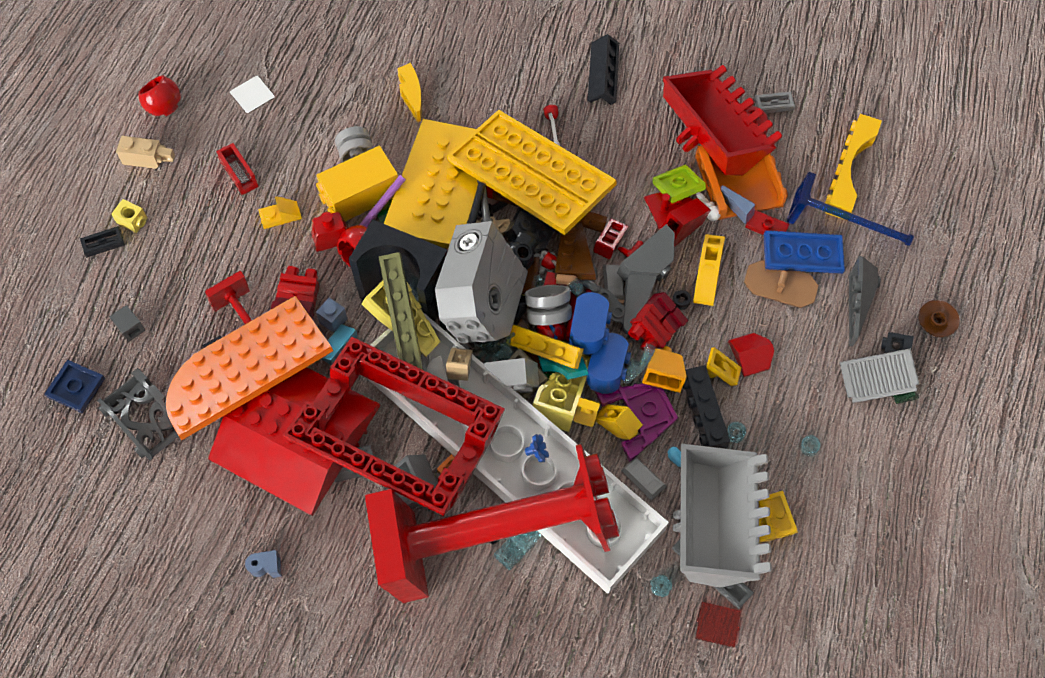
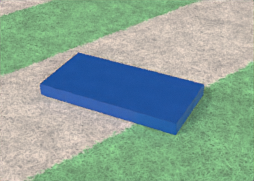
[764,230,845,274]

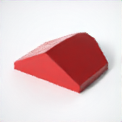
[728,333,774,377]

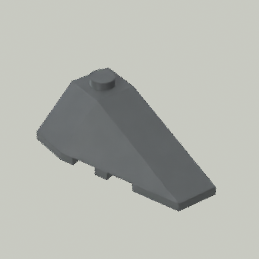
[849,256,881,347]

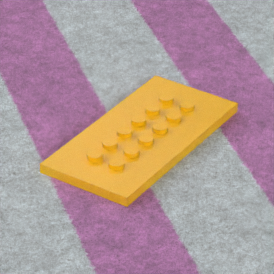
[447,110,617,235]
[384,119,478,249]

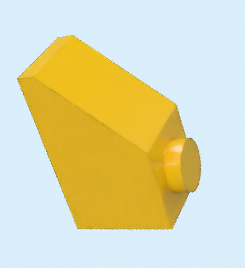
[595,404,643,440]

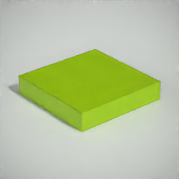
[652,164,706,203]

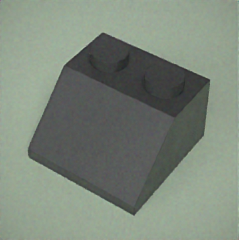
[385,454,438,509]

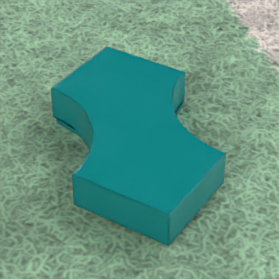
[538,356,588,380]

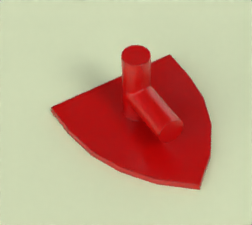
[644,192,692,229]

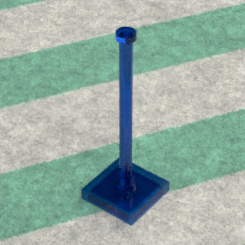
[786,172,914,246]

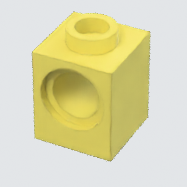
[112,199,147,233]

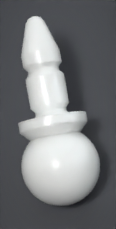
[696,192,721,221]

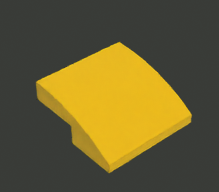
[758,490,798,543]

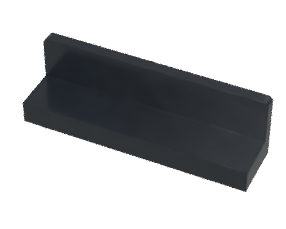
[587,34,620,105]

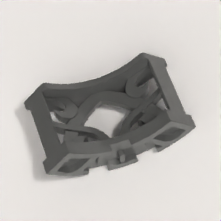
[97,368,179,461]

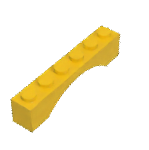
[824,114,882,220]

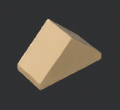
[446,348,473,381]

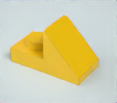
[258,196,302,229]
[707,347,741,386]
[573,397,600,427]

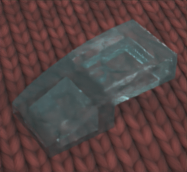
[624,343,655,384]
[494,531,541,571]

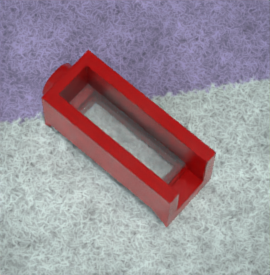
[216,143,259,195]

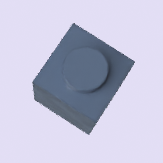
[316,298,348,333]

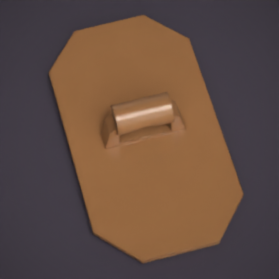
[744,260,819,308]

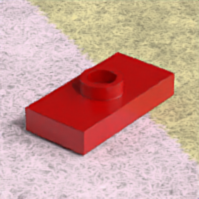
[745,210,790,235]

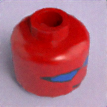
[536,323,566,341]

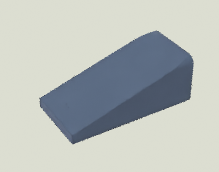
[721,185,755,224]

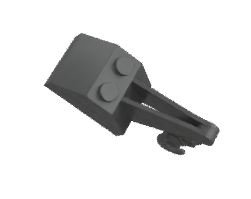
[574,224,675,335]

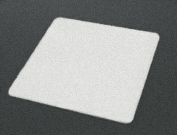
[230,76,275,113]

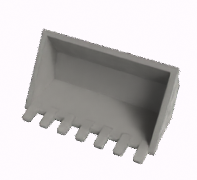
[673,444,772,588]

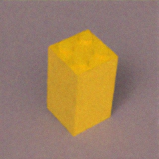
[316,145,398,221]

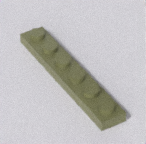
[379,252,424,370]

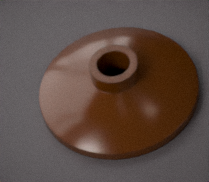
[918,300,960,337]

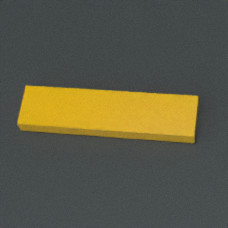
[507,325,584,369]

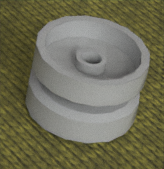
[525,285,573,325]

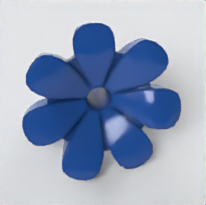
[525,434,549,462]

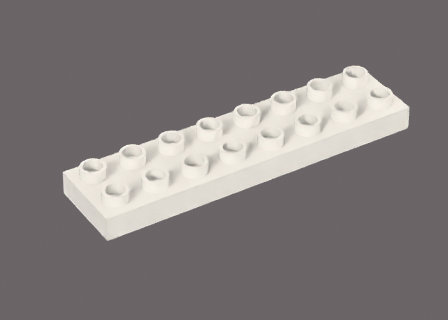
[367,313,669,594]

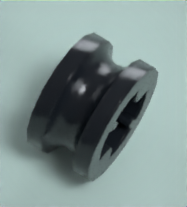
[672,290,691,310]

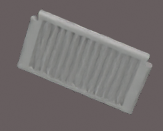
[839,348,919,403]

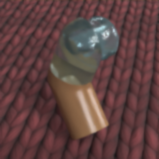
[556,274,584,296]

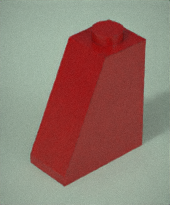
[660,198,711,247]

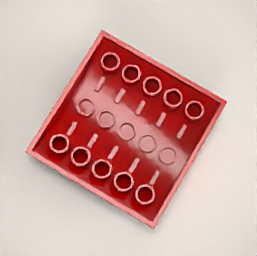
[208,367,381,516]

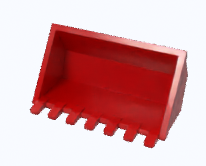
[663,65,783,176]

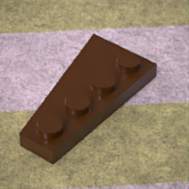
[555,223,596,280]

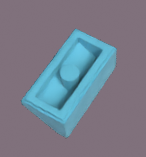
[321,324,358,365]

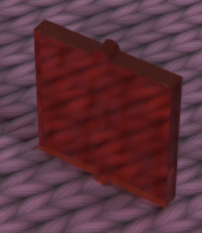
[695,602,740,648]

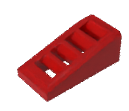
[593,218,628,259]

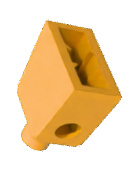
[642,346,686,393]

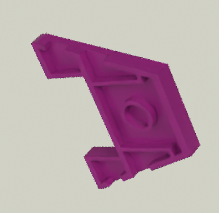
[594,383,678,462]

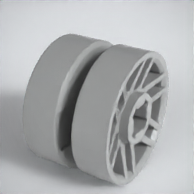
[335,126,373,162]

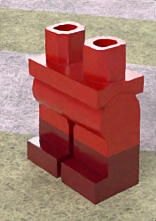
[270,266,320,320]
[628,292,689,354]

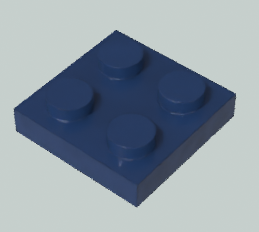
[44,359,105,414]

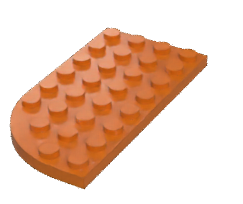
[166,296,333,440]

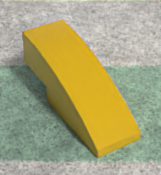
[397,63,422,122]

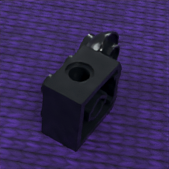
[505,206,556,270]

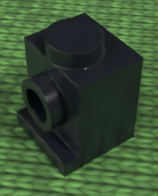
[881,332,914,353]

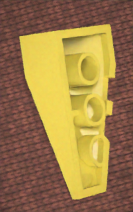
[362,281,440,357]
[532,354,591,432]

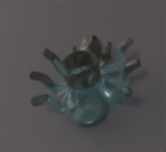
[468,332,515,364]

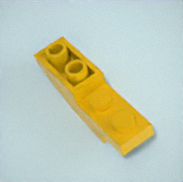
[693,234,725,306]

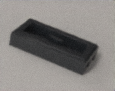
[80,226,125,258]

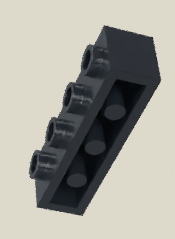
[683,365,730,449]

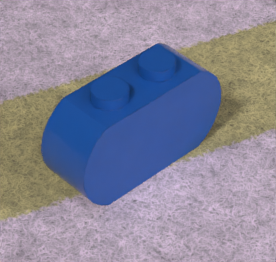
[569,292,612,354]
[587,333,631,394]

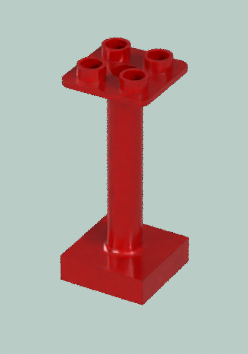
[365,444,620,603]

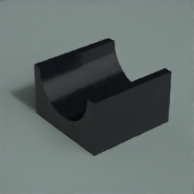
[349,219,447,322]

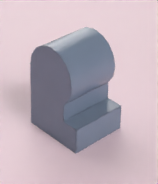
[245,550,282,578]

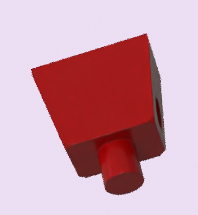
[312,212,348,252]

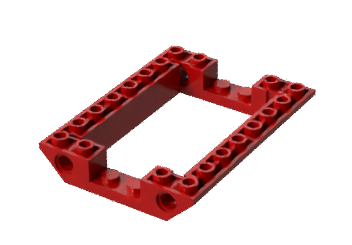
[283,337,505,516]

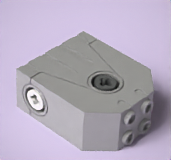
[435,221,528,344]

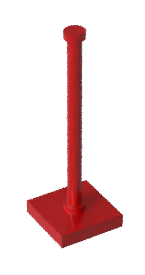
[205,270,252,324]

